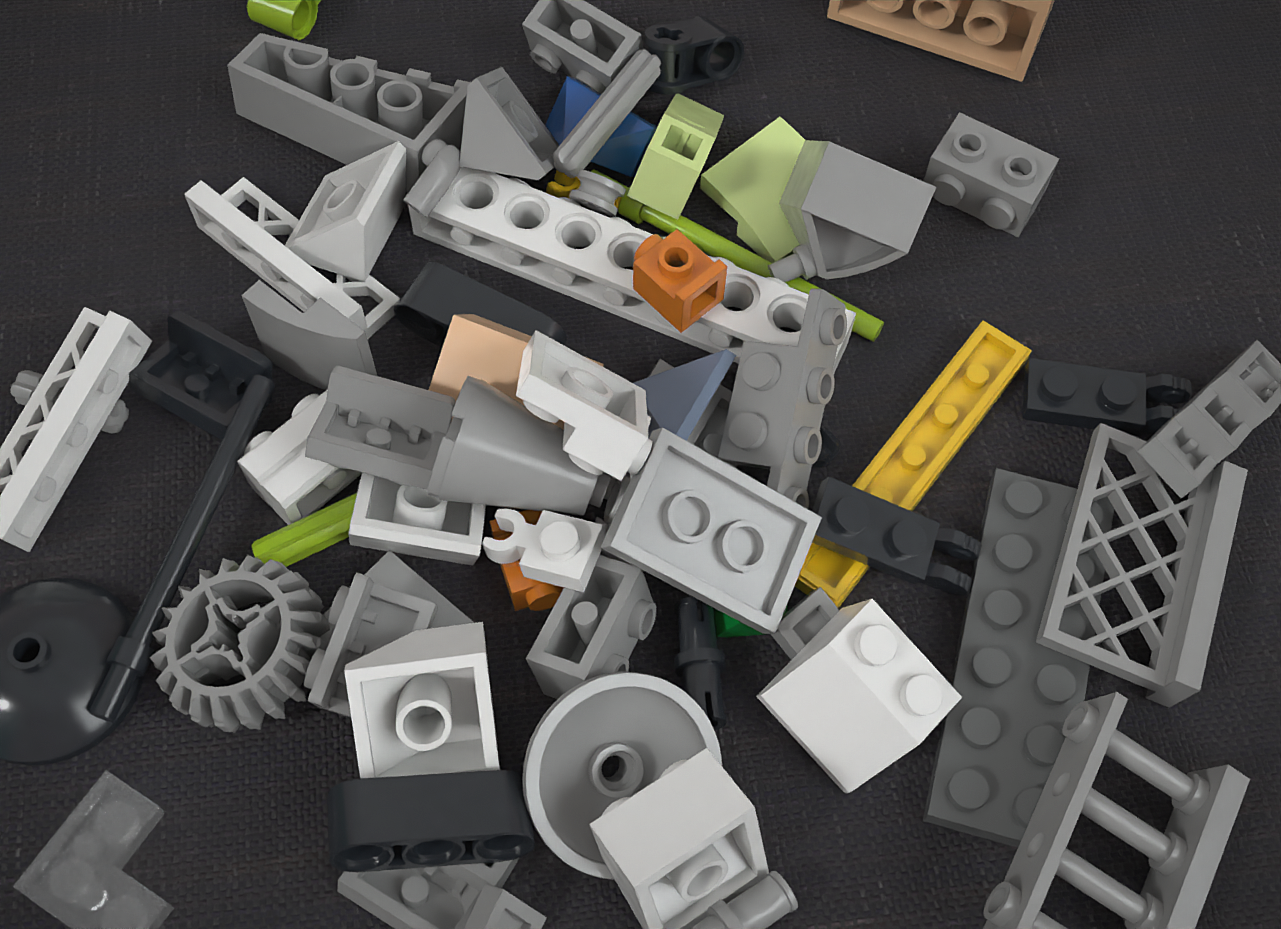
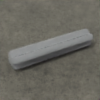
[553,49,661,178]

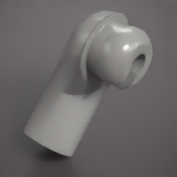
[403,139,461,218]

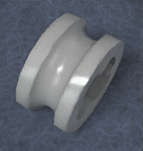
[569,170,626,217]

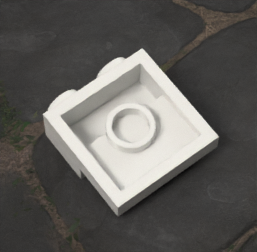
[516,330,652,481]

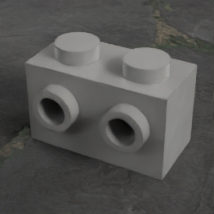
[522,0,644,94]
[924,112,1060,238]
[526,555,656,699]

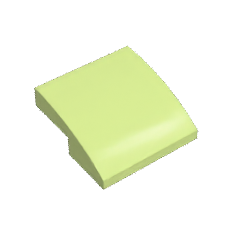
[700,117,805,263]

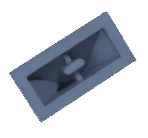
[633,349,736,441]

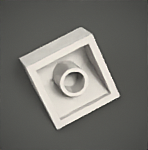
[756,599,962,793]
[344,622,500,778]
[589,748,769,929]

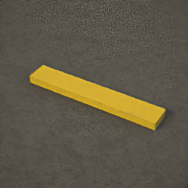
[795,320,1032,608]

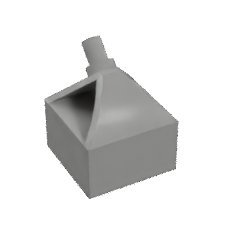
[768,140,936,283]

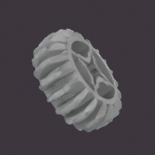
[150,555,331,733]

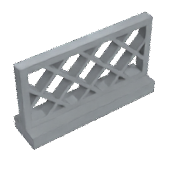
[1036,423,1248,708]

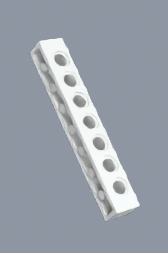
[408,167,856,375]

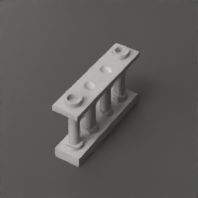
[983,692,1250,929]

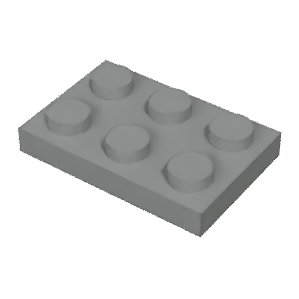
[600,427,822,634]

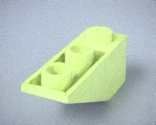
[627,94,724,220]

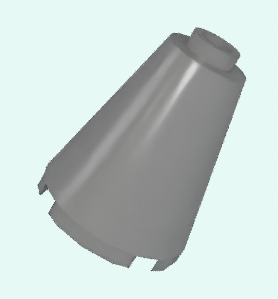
[427,376,611,515]

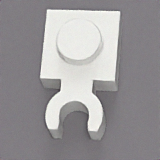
[482,509,606,592]

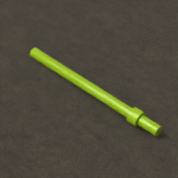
[591,169,884,342]

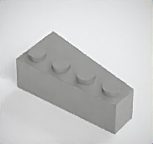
[227,33,470,193]

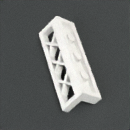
[184,177,400,340]
[0,307,152,552]

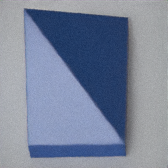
[545,76,657,177]

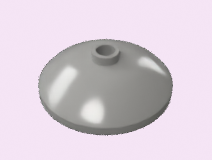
[523,672,722,880]

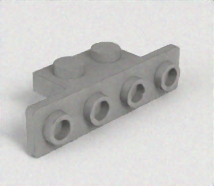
[718,289,847,509]

